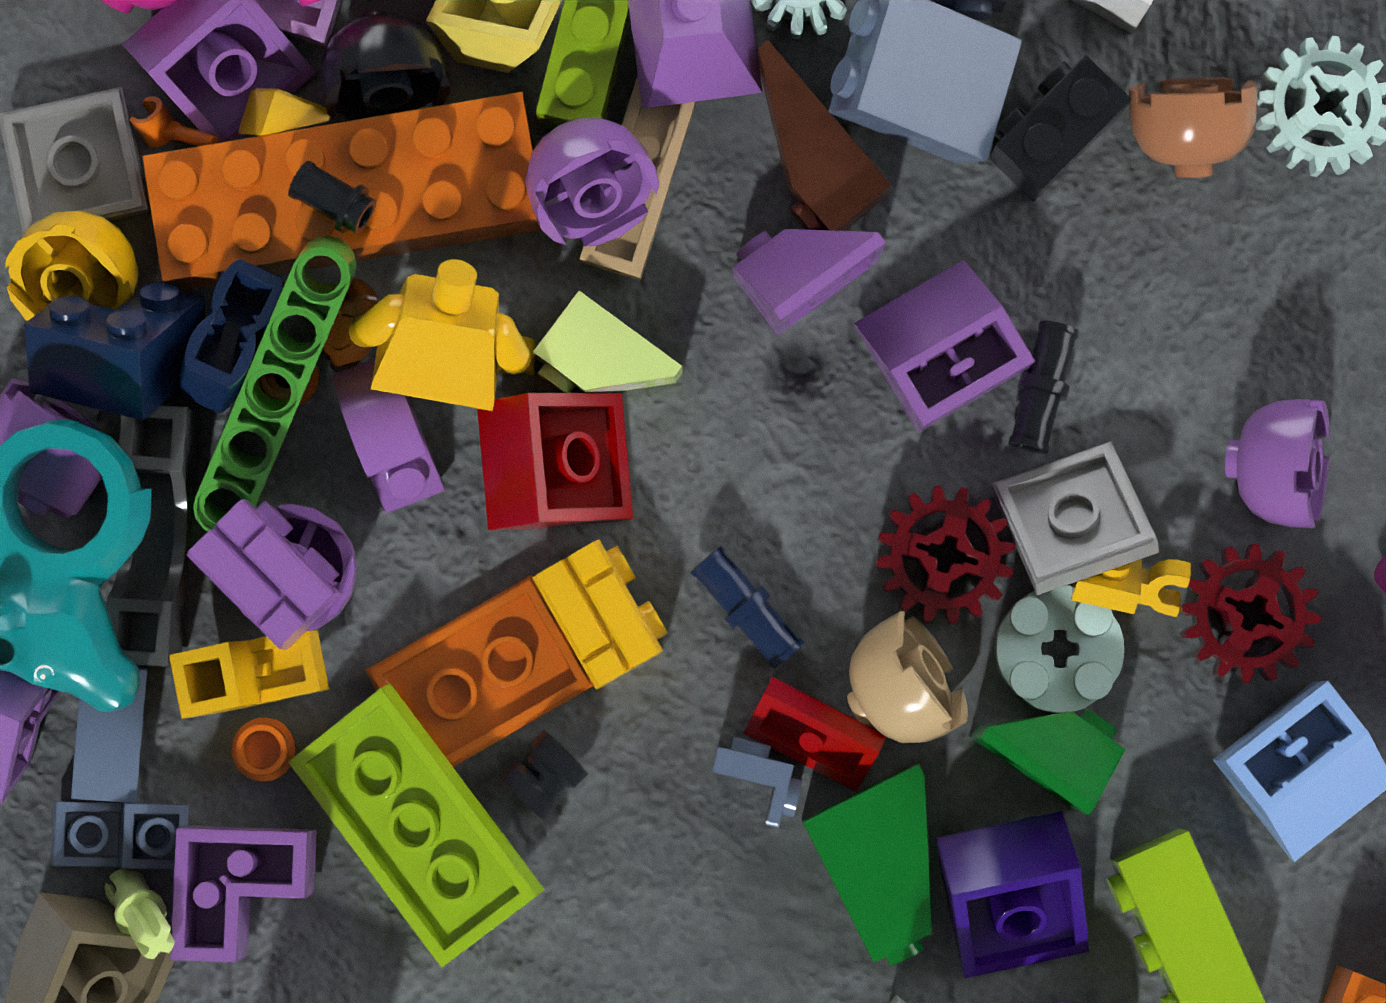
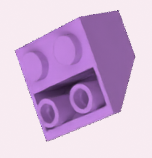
[854,260,1035,433]

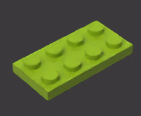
[288,683,545,968]

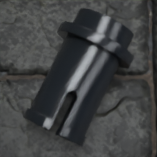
[288,161,376,234]

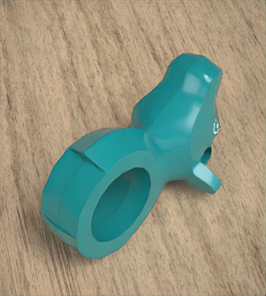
[0,419,152,712]

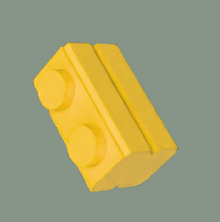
[532,539,668,690]

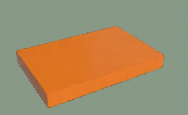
[365,575,594,767]

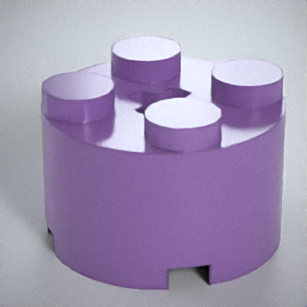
[0,378,108,520]

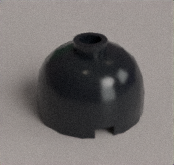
[321,10,451,121]

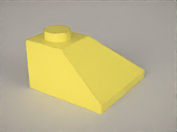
[426,0,562,73]

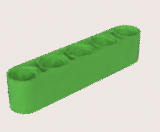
[193,235,356,532]

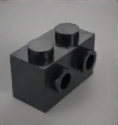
[989,55,1132,202]

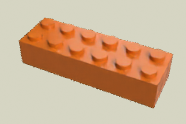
[142,92,541,291]

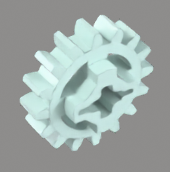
[1255,36,1386,177]

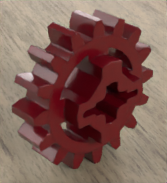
[875,485,1015,625]
[1179,544,1321,683]

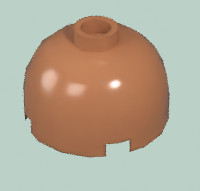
[1128,78,1257,178]

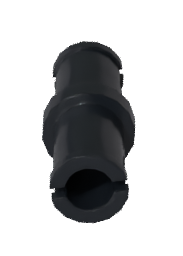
[1008,320,1079,454]

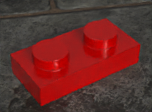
[743,677,886,792]

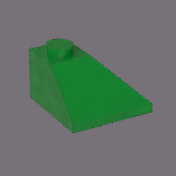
[969,709,1126,815]

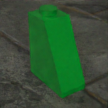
[801,763,932,966]

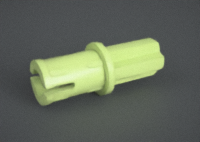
[104,869,175,959]

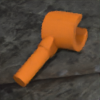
[129,96,219,148]

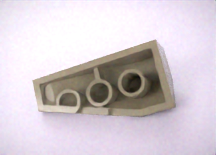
[5,892,175,1003]

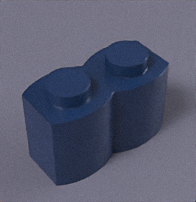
[178,259,282,413]

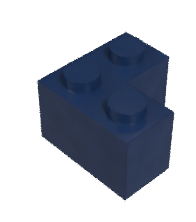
[24,283,206,421]

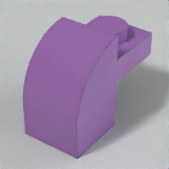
[332,359,445,513]

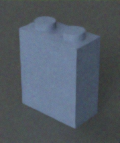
[828,0,1022,163]

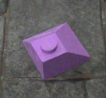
[122,0,316,143]
[628,0,762,109]
[733,229,886,336]

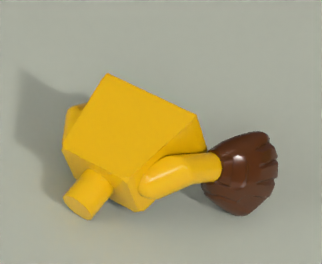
[323,260,536,411]

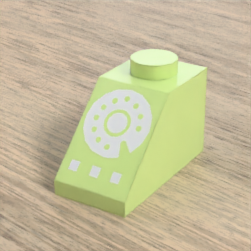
[533,291,683,393]

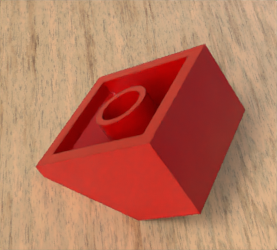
[477,393,633,531]

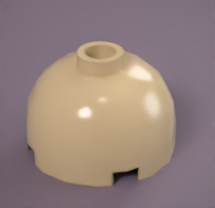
[847,611,969,743]

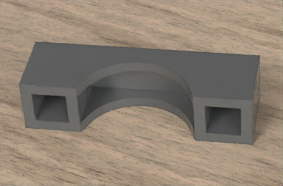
[106,405,200,667]

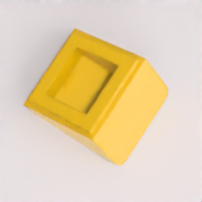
[238,88,330,136]

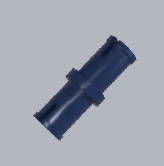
[690,546,804,669]

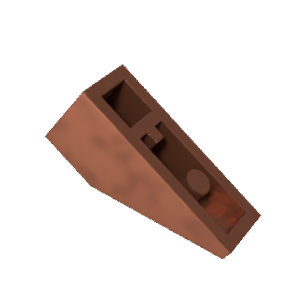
[757,40,891,231]

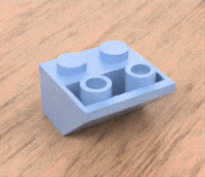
[1213,681,1386,862]

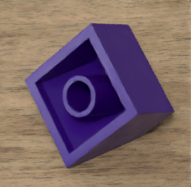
[936,811,1089,979]

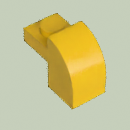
[169,629,329,719]

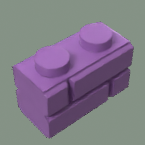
[186,499,342,650]

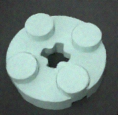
[994,585,1124,713]

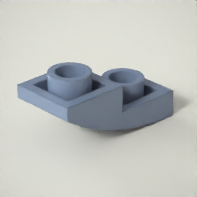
[71,665,148,803]
[50,801,189,869]

